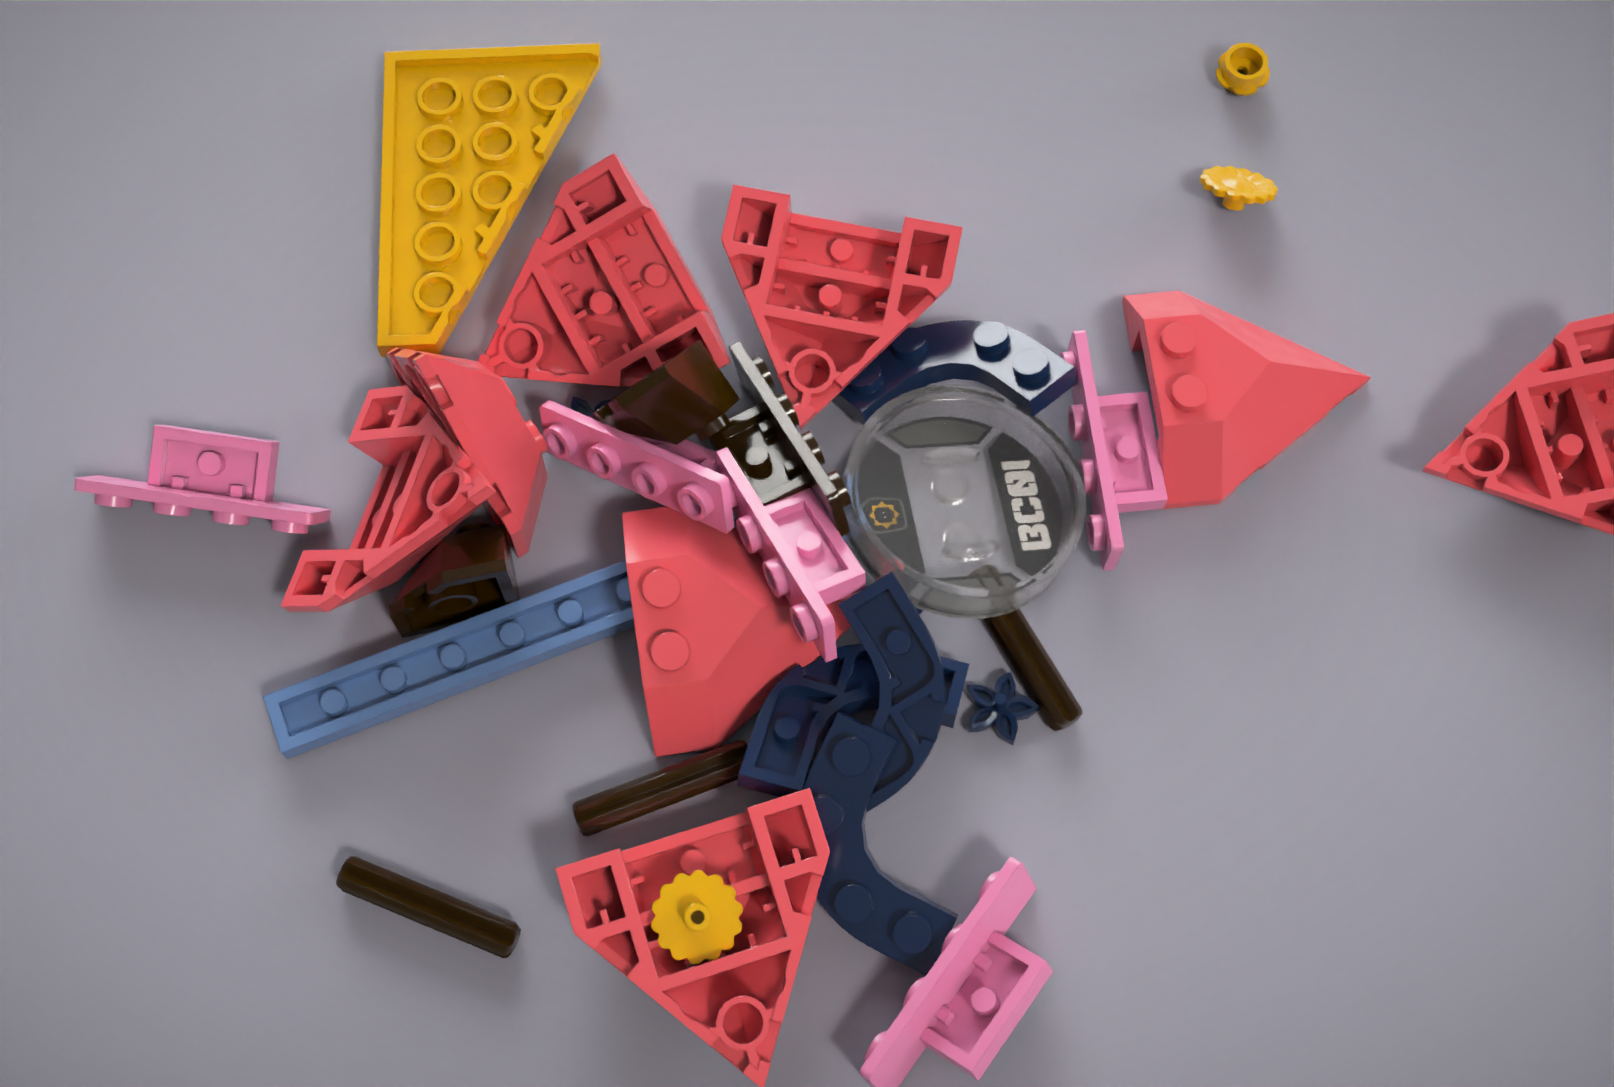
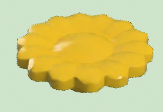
[1199,166,1278,211]
[651,870,743,964]

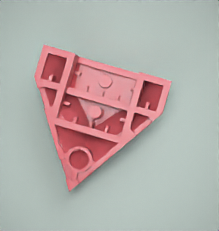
[478,153,731,387]
[721,184,963,430]
[1122,291,1371,509]
[1423,313,1614,535]
[386,347,548,558]
[280,385,496,612]
[622,506,858,757]
[555,788,830,1087]

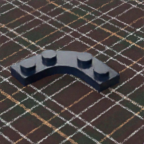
[832,320,1077,428]
[807,571,946,812]
[737,643,970,797]
[803,712,958,976]

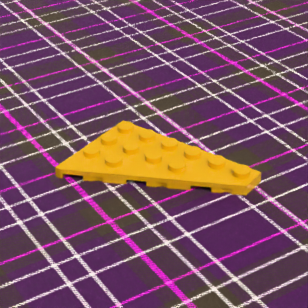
[377,43,602,357]

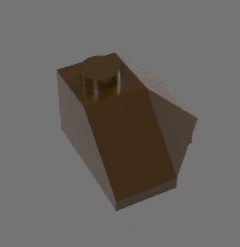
[589,340,740,445]
[389,523,520,638]

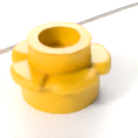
[1216,43,1270,96]

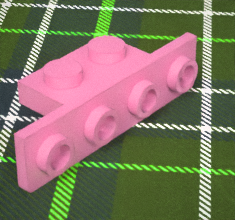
[1059,330,1168,571]
[539,400,735,534]
[74,425,331,534]
[715,447,866,662]
[860,857,1053,1087]

